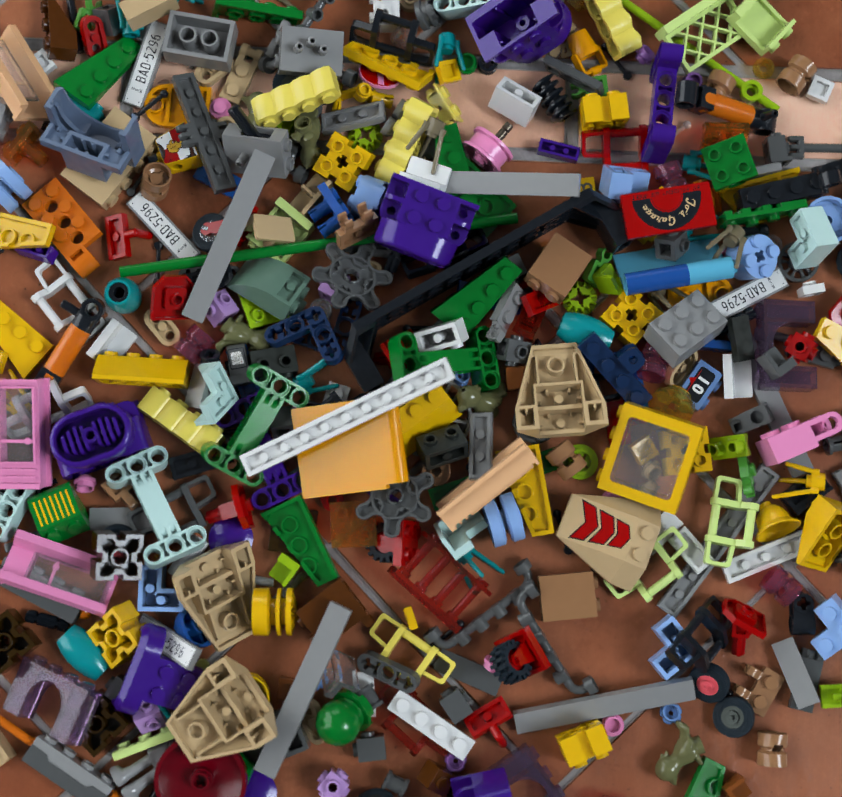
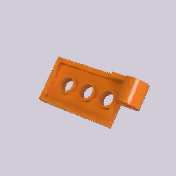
[22,177,103,279]

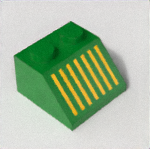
[27,482,90,543]

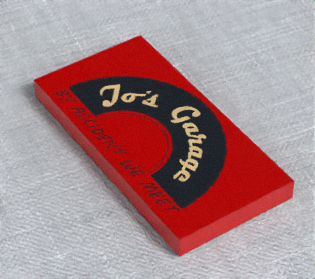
[619,181,717,241]

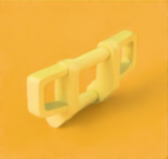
[369,613,456,686]

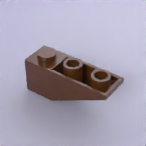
[40,0,78,61]
[417,758,459,797]

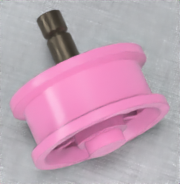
[462,122,513,172]

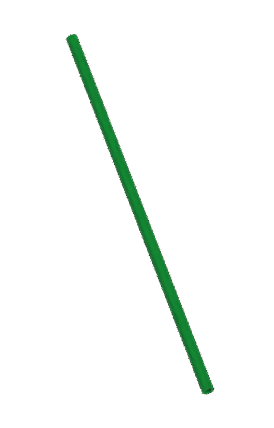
[119,212,518,277]

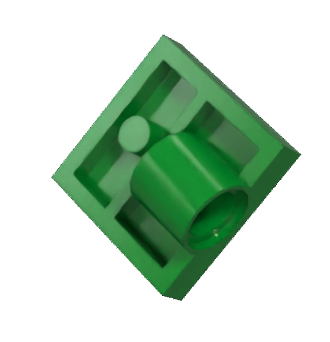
[700,133,758,192]

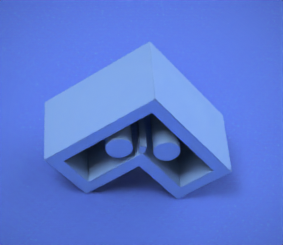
[599,164,651,204]
[137,565,184,612]
[810,593,842,660]
[648,614,692,681]

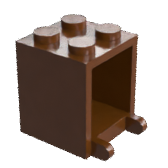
[295,577,374,640]

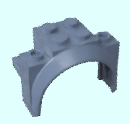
[39,87,145,182]

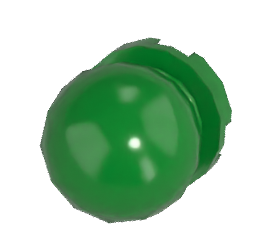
[315,687,374,746]

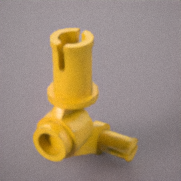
[332,81,394,111]

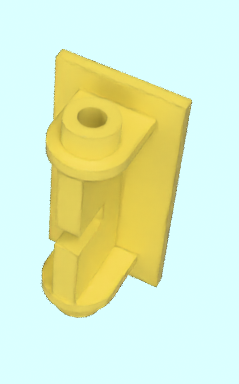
[425,83,463,126]

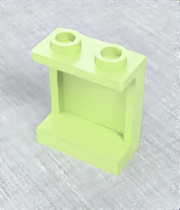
[725,0,797,57]
[246,196,315,263]

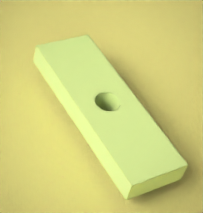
[112,726,175,761]

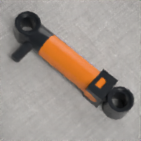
[674,80,778,136]
[26,298,106,404]

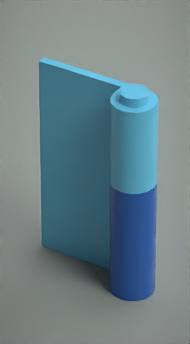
[612,238,738,296]

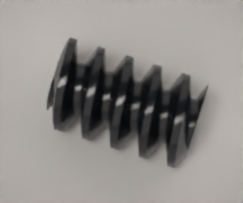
[532,74,577,123]

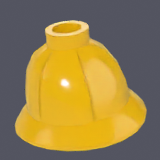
[756,501,801,543]

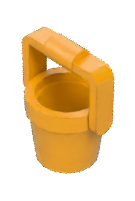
[566,28,608,77]

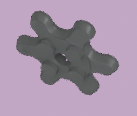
[311,242,393,311]
[356,472,434,538]

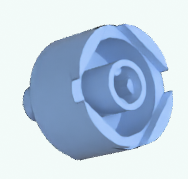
[347,174,389,221]
[725,234,780,281]

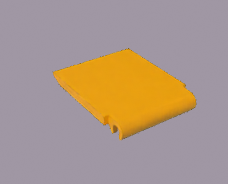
[291,400,409,499]

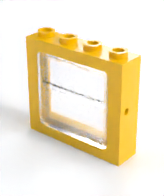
[596,401,706,515]

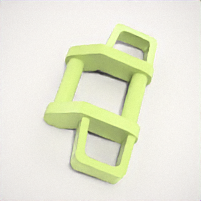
[703,475,760,568]
[603,526,688,602]

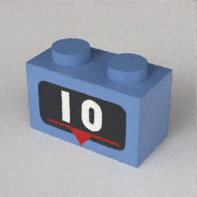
[672,359,723,413]

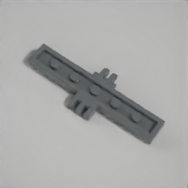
[171,72,237,195]

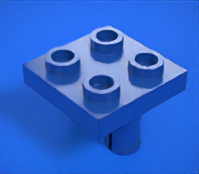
[307,182,356,238]

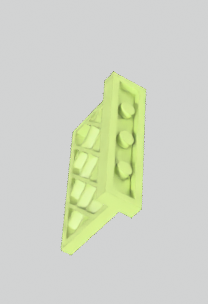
[654,0,742,75]

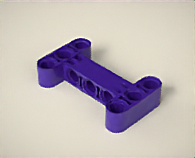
[641,42,684,165]
[216,391,302,510]

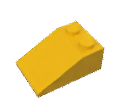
[796,494,842,572]

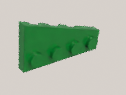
[211,0,304,26]
[53,37,141,111]
[435,123,478,205]
[716,199,808,230]
[430,255,522,335]
[260,495,340,587]
[684,755,726,797]

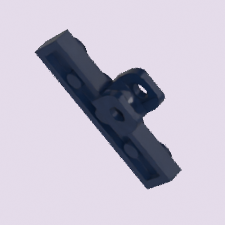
[577,331,653,406]

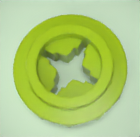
[348,124,383,152]
[563,281,597,315]
[562,444,598,480]

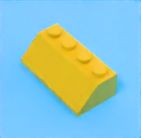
[92,351,190,389]
[399,386,462,458]

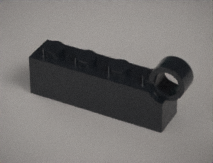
[733,169,842,212]

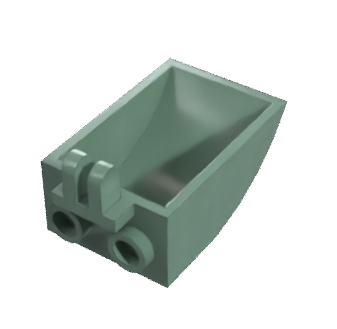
[226,258,311,321]

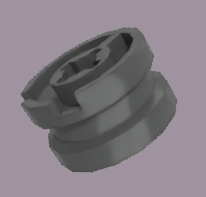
[414,0,441,31]

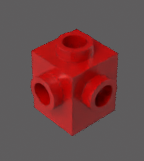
[784,331,819,364]

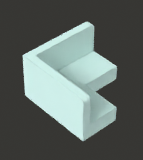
[787,206,839,270]
[194,361,239,426]
[433,511,488,560]

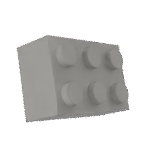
[162,10,238,72]
[643,289,728,368]

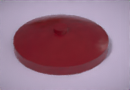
[154,741,248,797]

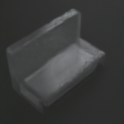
[322,650,360,699]

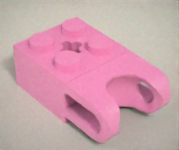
[755,411,842,467]

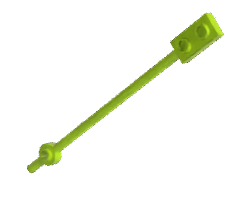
[622,0,780,111]

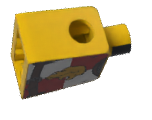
[148,122,203,174]

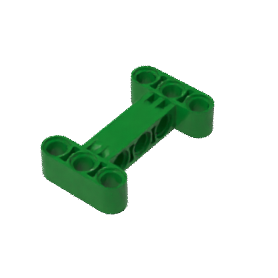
[388,326,500,393]
[200,363,309,487]

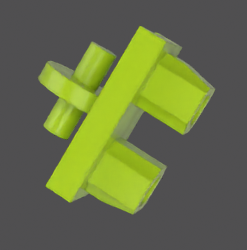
[707,433,751,460]
[819,683,842,708]

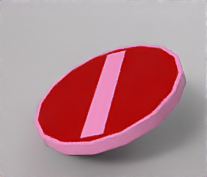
[358,64,400,89]

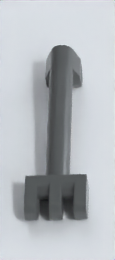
[787,136,842,160]

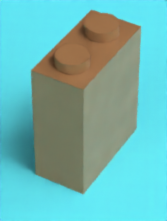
[523,232,592,305]
[537,571,601,622]

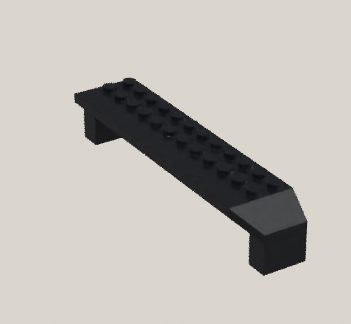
[344,188,634,395]

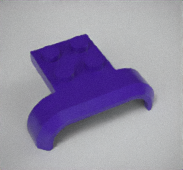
[111,623,203,715]

